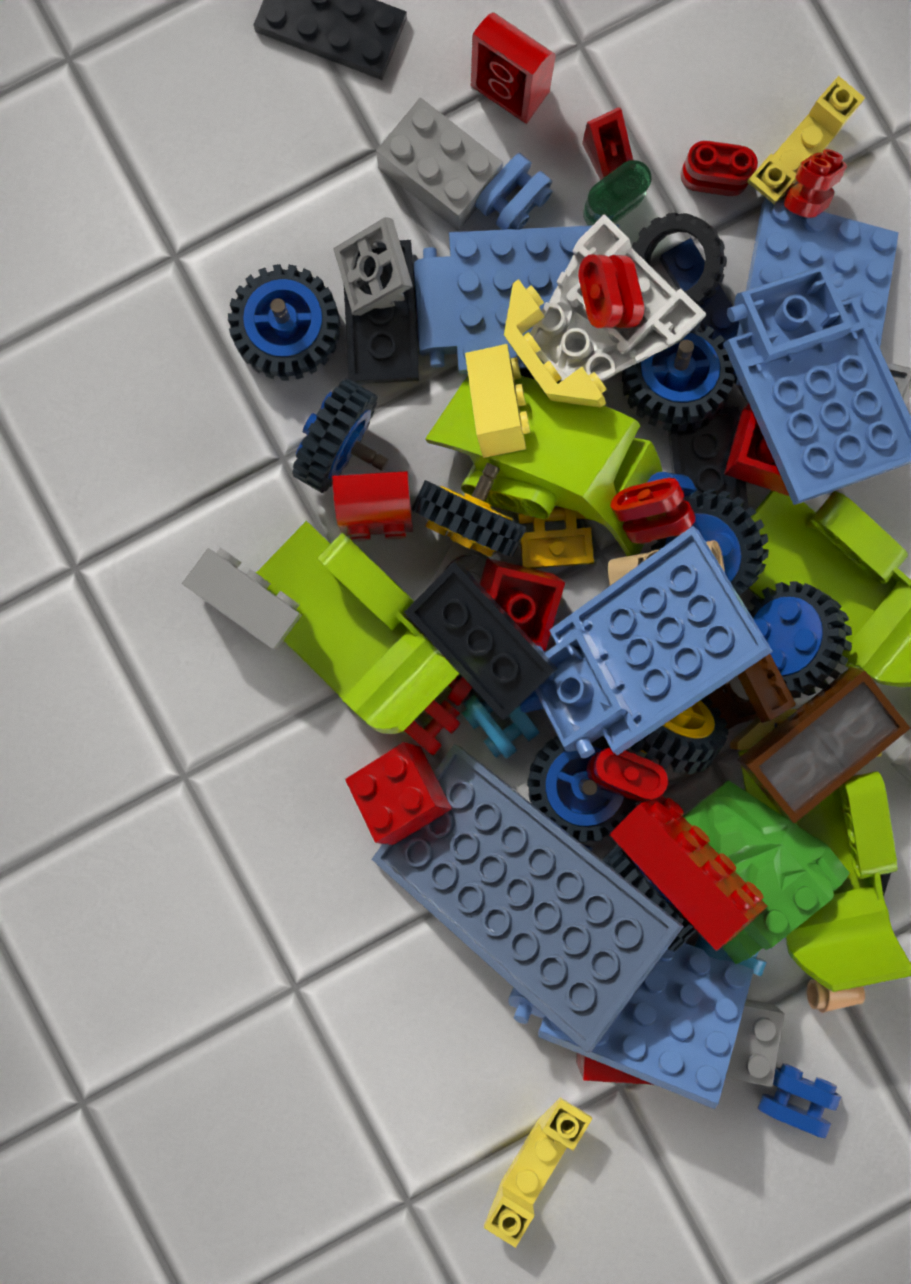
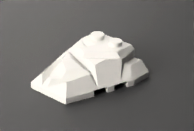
[530,214,706,381]

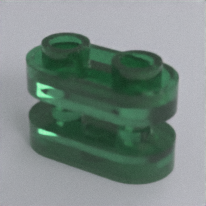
[583,160,652,226]

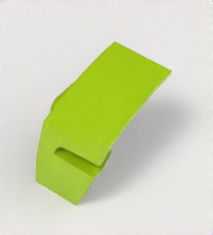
[425,375,663,556]
[748,490,911,687]
[256,520,459,734]
[738,749,911,992]

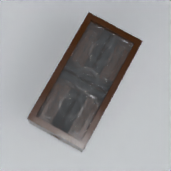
[737,667,911,823]

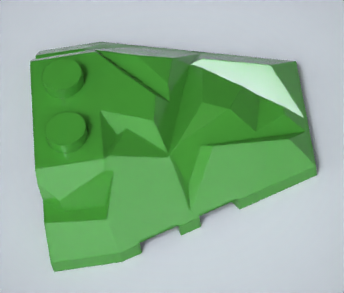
[683,780,850,964]

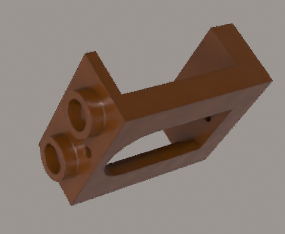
[703,654,796,730]

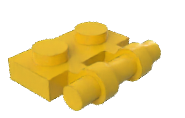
[518,507,594,569]

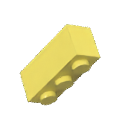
[465,344,531,458]

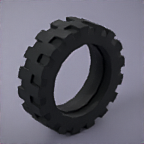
[631,213,727,306]

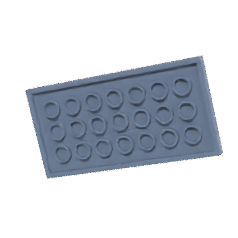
[371,744,684,1053]

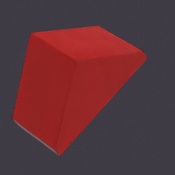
[582,107,637,188]

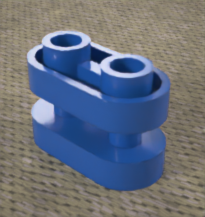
[757,1063,842,1139]

